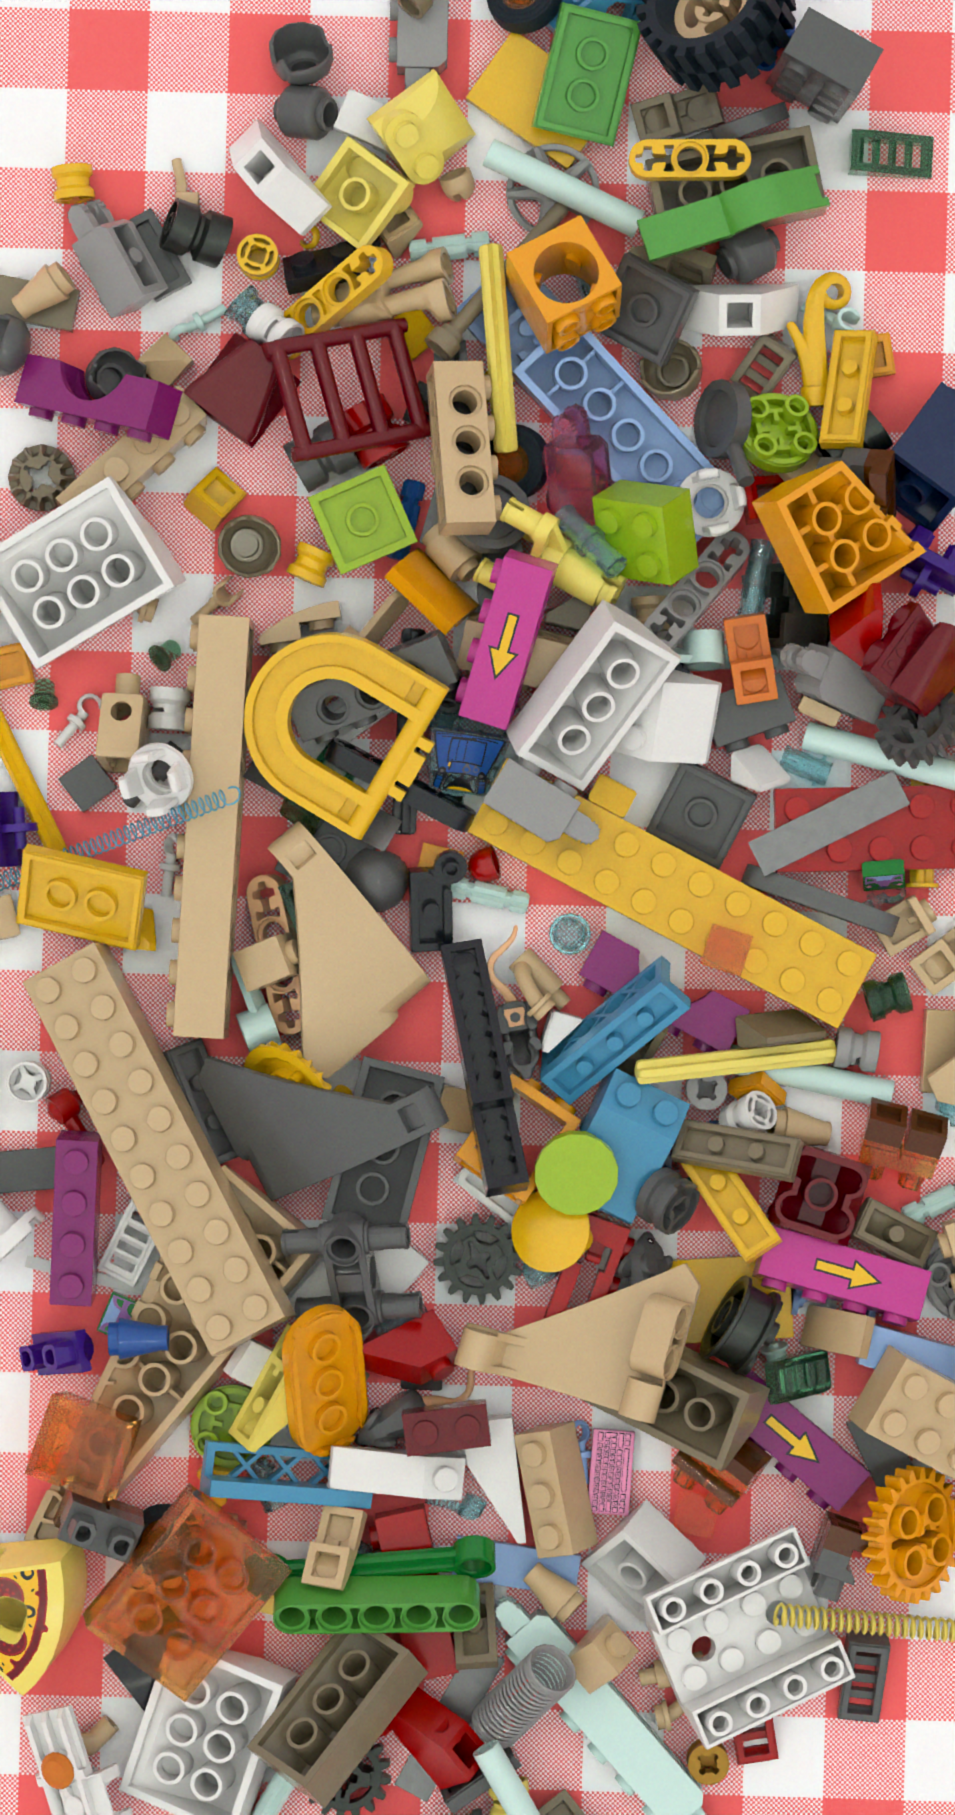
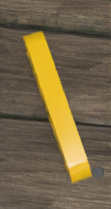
[283,245,393,360]

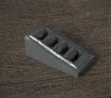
[837,1629,891,1723]

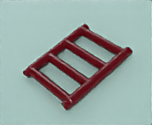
[262,317,431,462]

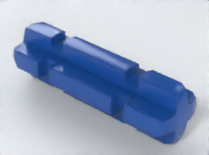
[387,479,425,561]

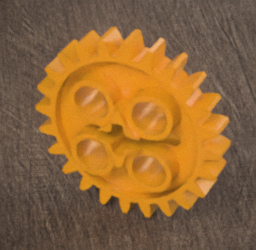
[861,1465,955,1604]

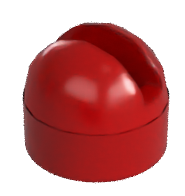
[468,846,501,882]

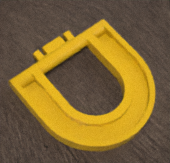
[244,632,450,840]

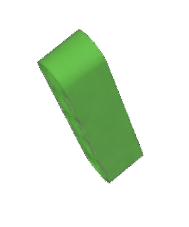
[273,1575,480,1634]

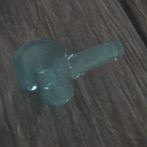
[425,1492,486,1520]

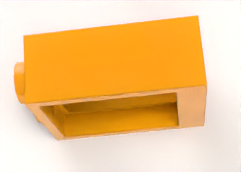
[452,1073,581,1206]

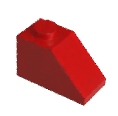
[363,1309,458,1385]

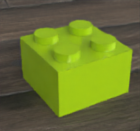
[592,480,699,585]

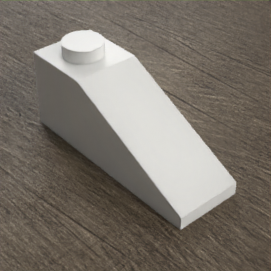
[457,1413,526,1544]
[327,1445,466,1500]

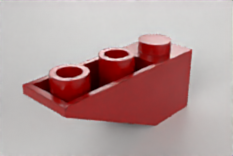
[388,1687,484,1790]

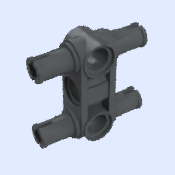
[281,1211,423,1335]

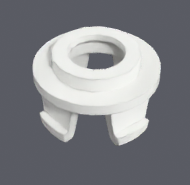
[680,468,747,537]
[118,742,194,817]

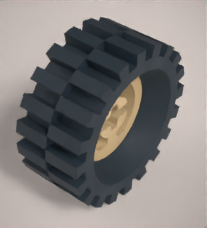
[636,0,796,93]

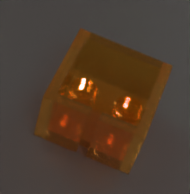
[24,1391,142,1503]

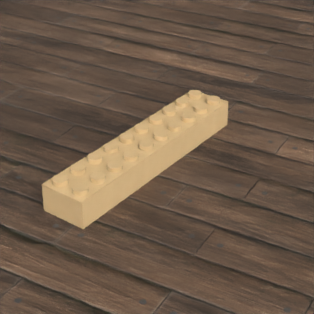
[166,614,255,1039]
[23,942,296,1356]

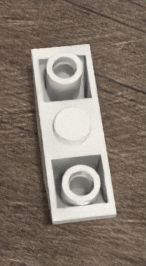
[229,119,333,236]
[683,284,798,336]

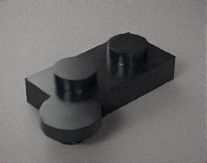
[283,236,381,295]
[408,850,467,952]

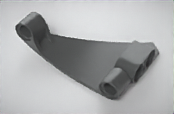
[198,1056,449,1201]

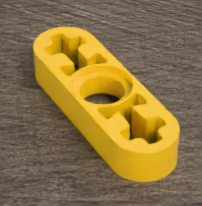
[628,139,751,181]

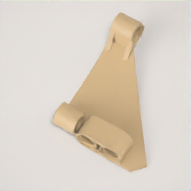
[267,821,431,1079]
[454,1264,701,1424]

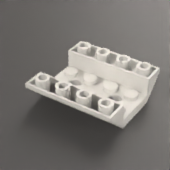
[643,1525,856,1750]

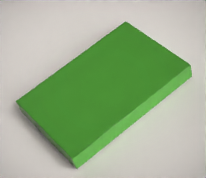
[531,2,641,147]

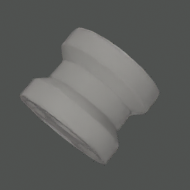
[684,1075,728,1111]

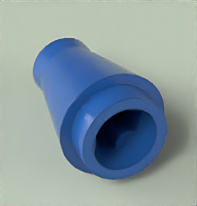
[108,1318,170,1360]

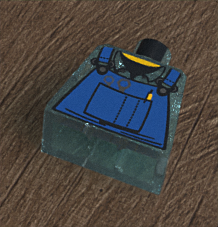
[426,710,510,803]

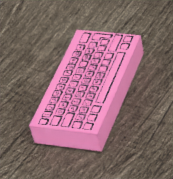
[588,1428,635,1516]

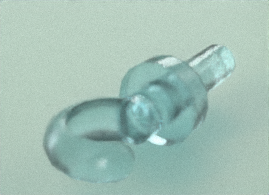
[862,888,906,910]

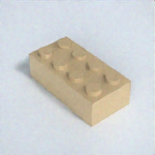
[847,1345,955,1480]

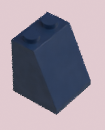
[891,382,955,533]

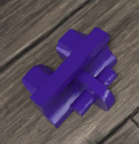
[899,525,955,599]
[0,791,38,867]
[19,1329,94,1376]

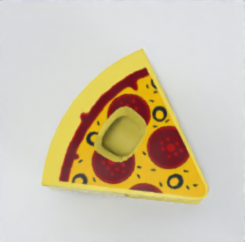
[0,1538,87,1696]

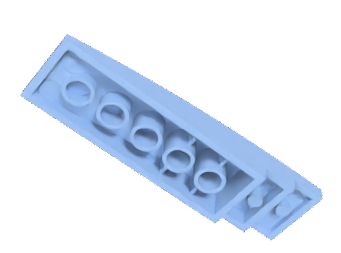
[457,284,724,542]

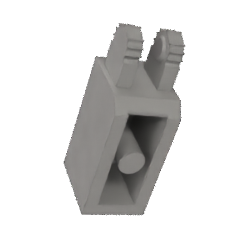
[389,0,449,89]
[67,199,168,319]
[779,641,886,725]
[482,757,601,845]

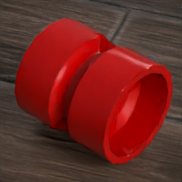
[344,393,411,471]

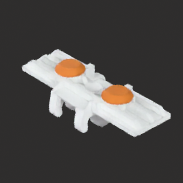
[22,1704,133,1815]

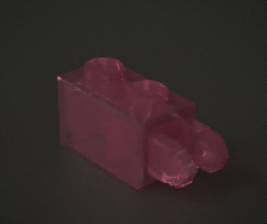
[542,403,612,529]

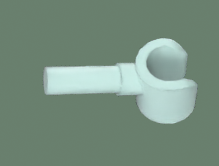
[800,302,861,334]

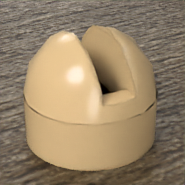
[439,167,475,202]

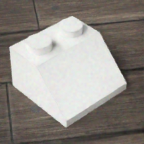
[613,669,722,764]
[581,1500,707,1622]

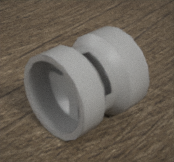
[833,1026,881,1073]

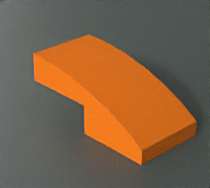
[722,612,778,705]

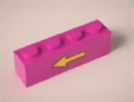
[455,549,558,730]
[752,1225,932,1327]

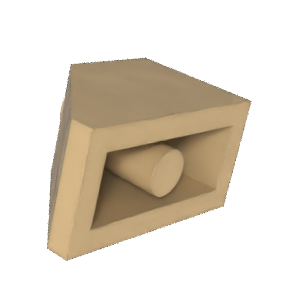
[568,1613,639,1694]

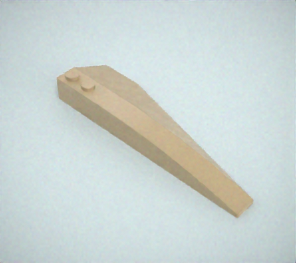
[24,1165,320,1541]

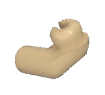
[81,1715,119,1756]

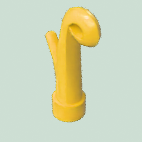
[786,272,852,407]

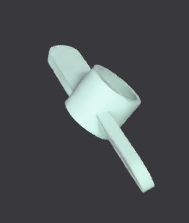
[673,629,779,671]
[231,954,282,1052]

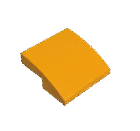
[385,548,479,635]

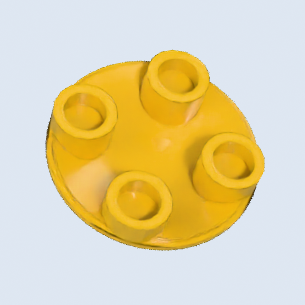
[511,1191,593,1273]

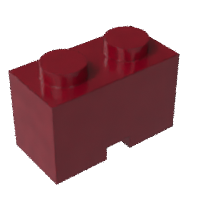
[402,1398,491,1457]

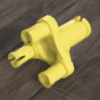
[473,496,627,608]

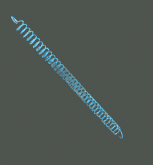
[0,786,241,892]

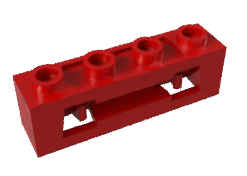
[543,1213,635,1319]

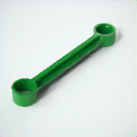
[245,1535,496,1596]

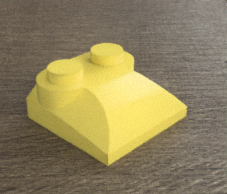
[366,69,476,185]
[314,136,415,249]

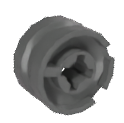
[635,1167,700,1235]

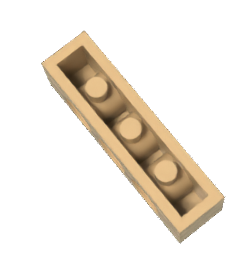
[426,361,502,536]

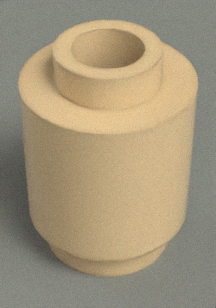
[422,523,482,582]

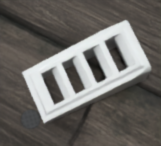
[97,1198,155,1287]

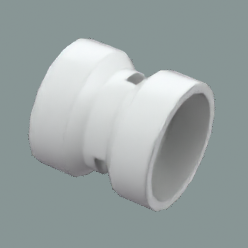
[246,302,305,358]
[147,686,191,731]
[5,1061,52,1104]
[719,1090,777,1132]

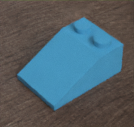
[580,1068,691,1224]

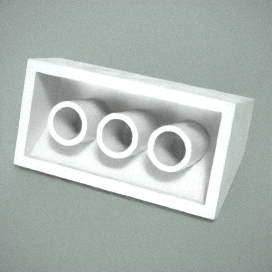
[506,600,681,791]

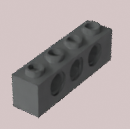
[291,629,461,744]

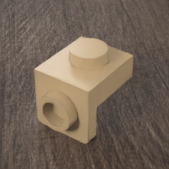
[874,895,937,957]

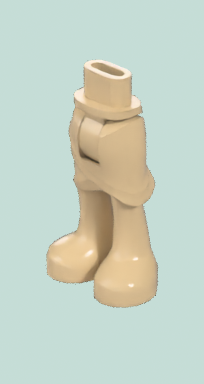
[311,246,457,328]

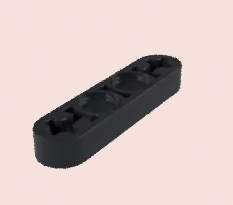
[324,738,476,832]

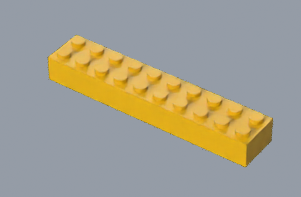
[467,758,877,1029]

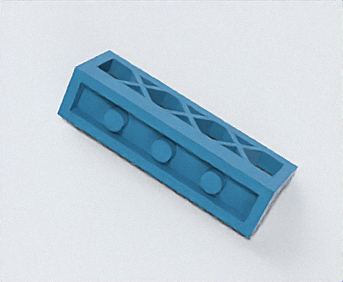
[540,955,691,1105]
[199,1440,373,1509]

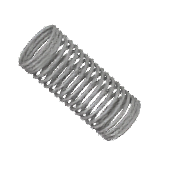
[472,1644,576,1749]

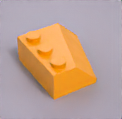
[752,460,927,614]

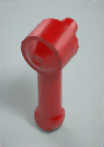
[45,1087,105,1165]

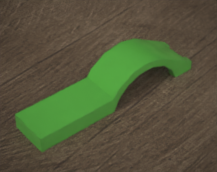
[637,165,830,263]

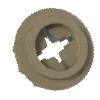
[8,444,75,511]

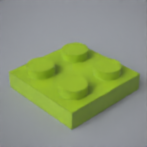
[307,464,418,575]

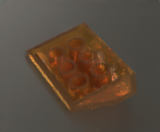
[83,1483,292,1702]

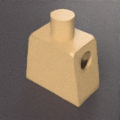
[95,673,151,774]

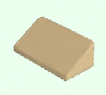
[919,1009,955,1093]

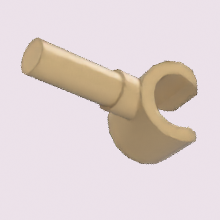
[171,158,200,206]
[190,576,244,624]

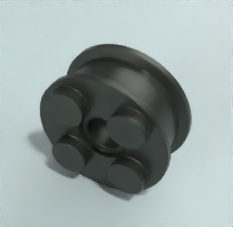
[700,1275,783,1376]

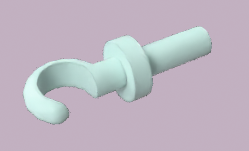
[169,303,228,341]

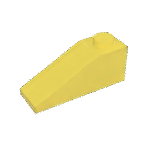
[228,1323,292,1453]

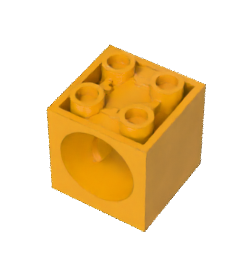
[506,215,622,354]

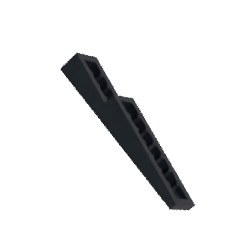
[440,938,530,1197]

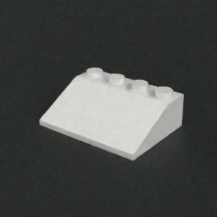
[0,476,187,670]
[119,1636,298,1815]

